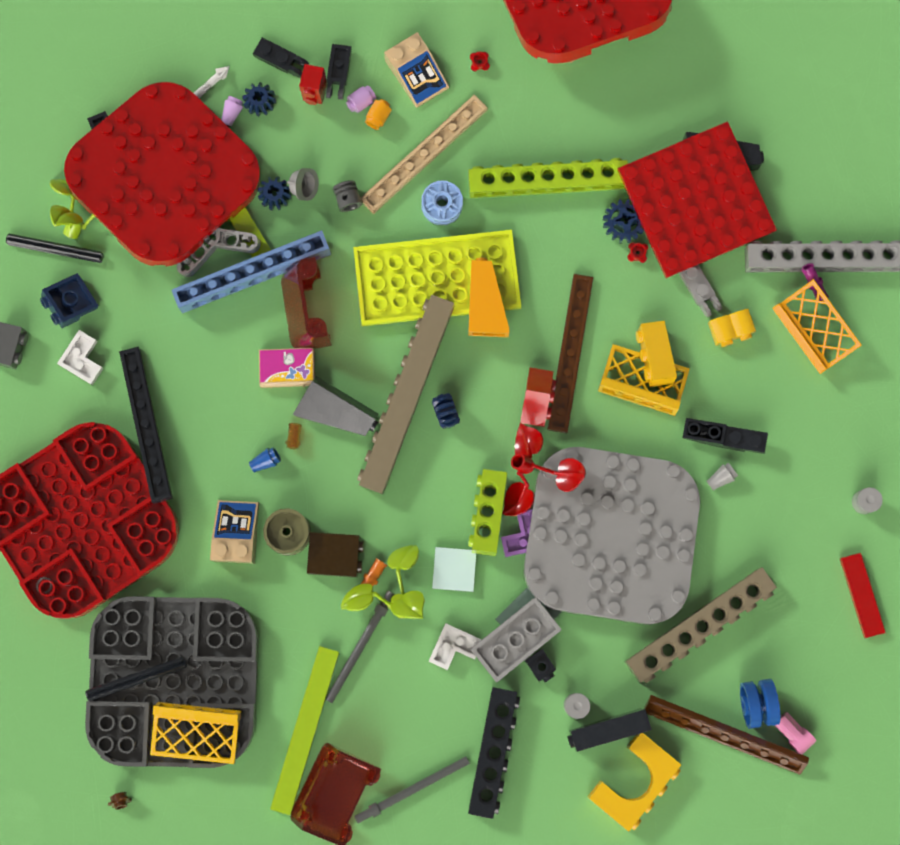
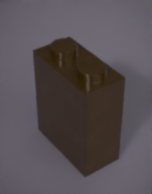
[307,532,364,578]

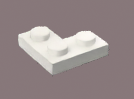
[57,330,103,385]
[428,623,481,670]

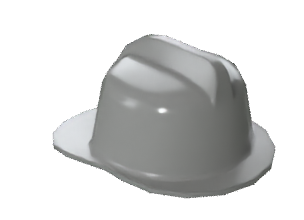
[287,168,319,201]

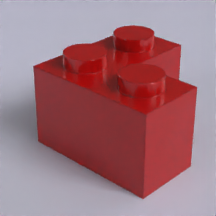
[520,367,556,427]

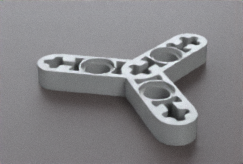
[177,227,261,277]

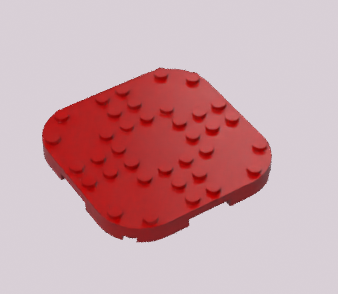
[503,0,672,64]
[64,82,260,267]
[0,422,179,619]

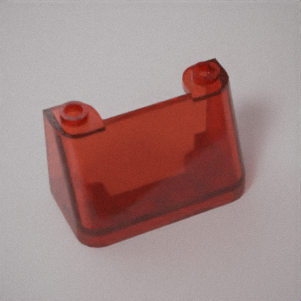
[281,257,332,349]
[291,743,381,845]

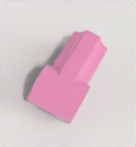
[774,712,816,755]

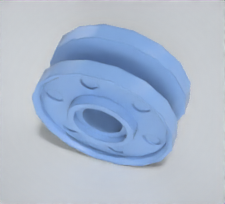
[422,181,463,225]

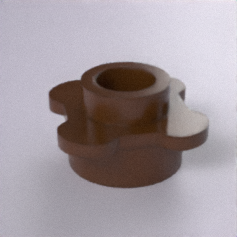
[108,792,132,810]

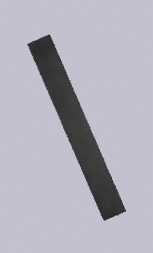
[119,346,173,504]

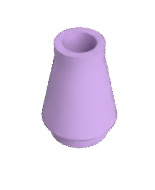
[222,96,243,127]

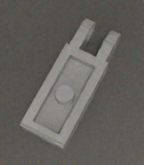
[678,265,722,317]

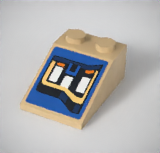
[384,32,449,108]
[210,500,259,564]

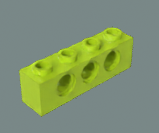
[468,469,507,556]

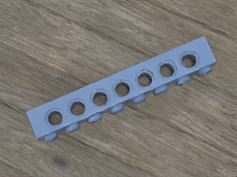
[171,230,331,313]

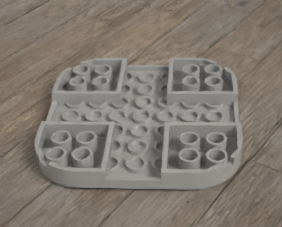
[524,447,700,625]

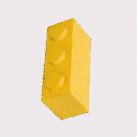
[636,320,677,387]

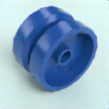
[740,679,780,729]

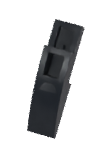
[682,418,768,454]

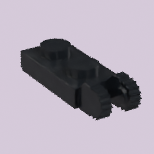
[253,37,309,78]
[326,44,352,100]

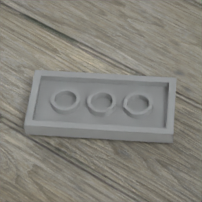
[470,597,562,683]

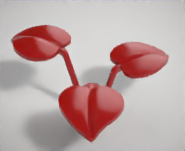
[502,423,586,516]

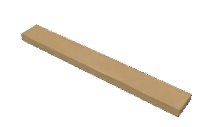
[361,94,488,214]

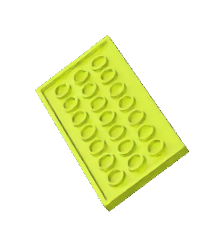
[353,230,521,326]

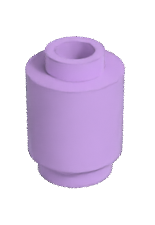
[346,85,376,113]

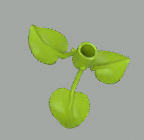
[50,179,95,239]
[341,545,425,619]

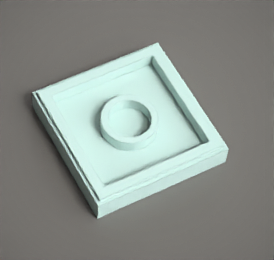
[432,547,476,592]

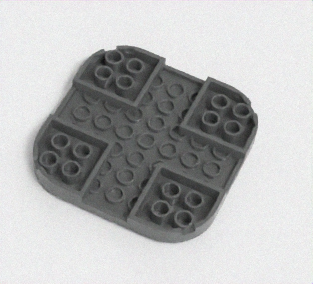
[85,596,259,768]

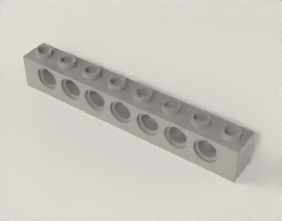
[745,240,900,272]

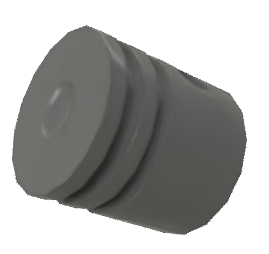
[333,180,362,212]

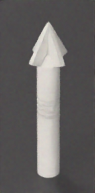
[194,66,230,98]

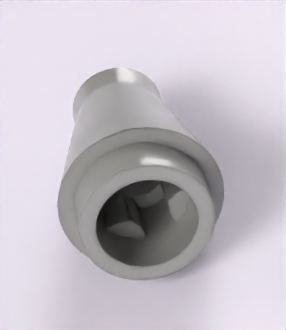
[706,463,738,491]

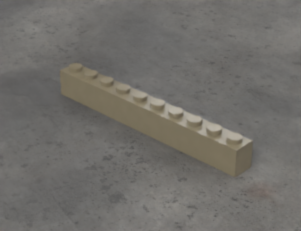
[357,295,455,494]

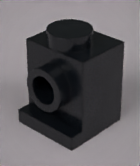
[525,649,556,682]

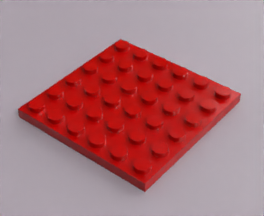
[617,121,777,279]

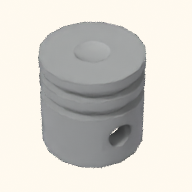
[852,487,883,514]
[564,693,590,719]

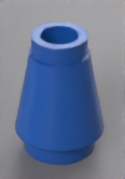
[249,447,281,473]

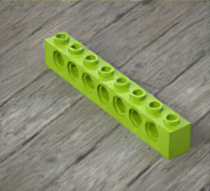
[468,158,628,198]

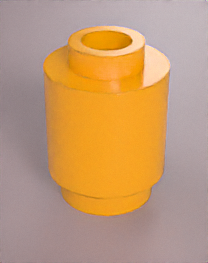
[365,99,392,130]

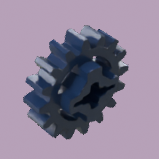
[602,199,644,243]

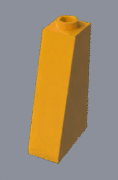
[468,258,509,337]

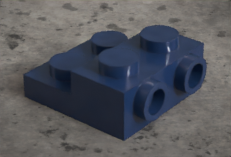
[40,273,99,328]

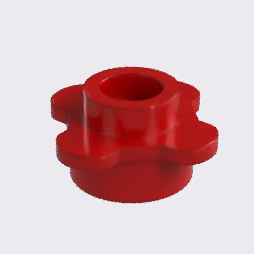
[470,52,490,72]
[627,242,648,263]

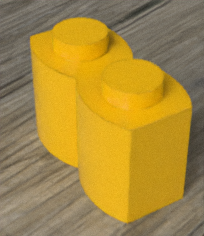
[708,308,756,347]

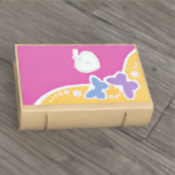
[259,348,315,389]

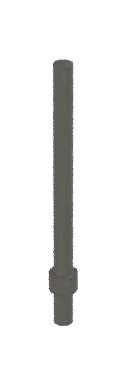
[326,591,395,703]
[354,756,470,824]

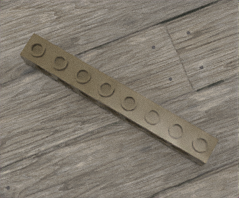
[624,567,777,683]

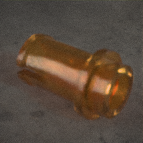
[285,423,302,449]

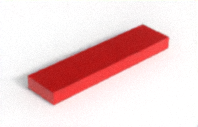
[839,553,886,638]

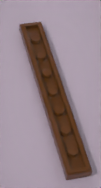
[547,274,593,434]
[644,695,809,775]

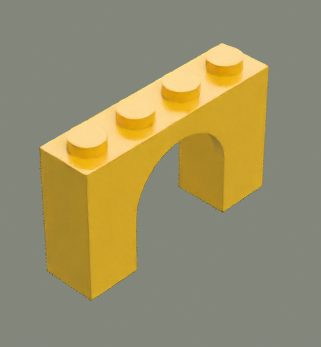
[587,733,681,832]

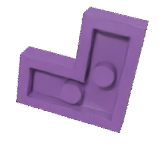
[501,509,532,557]

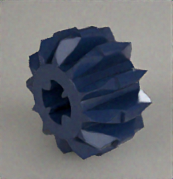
[242,82,276,117]
[258,176,291,211]
[432,393,460,429]

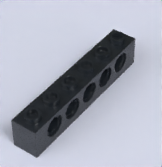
[468,687,520,819]

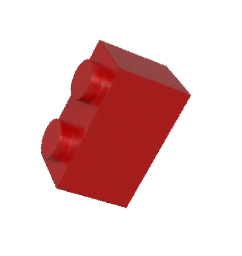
[299,64,327,105]

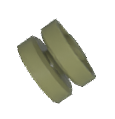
[263,508,311,556]

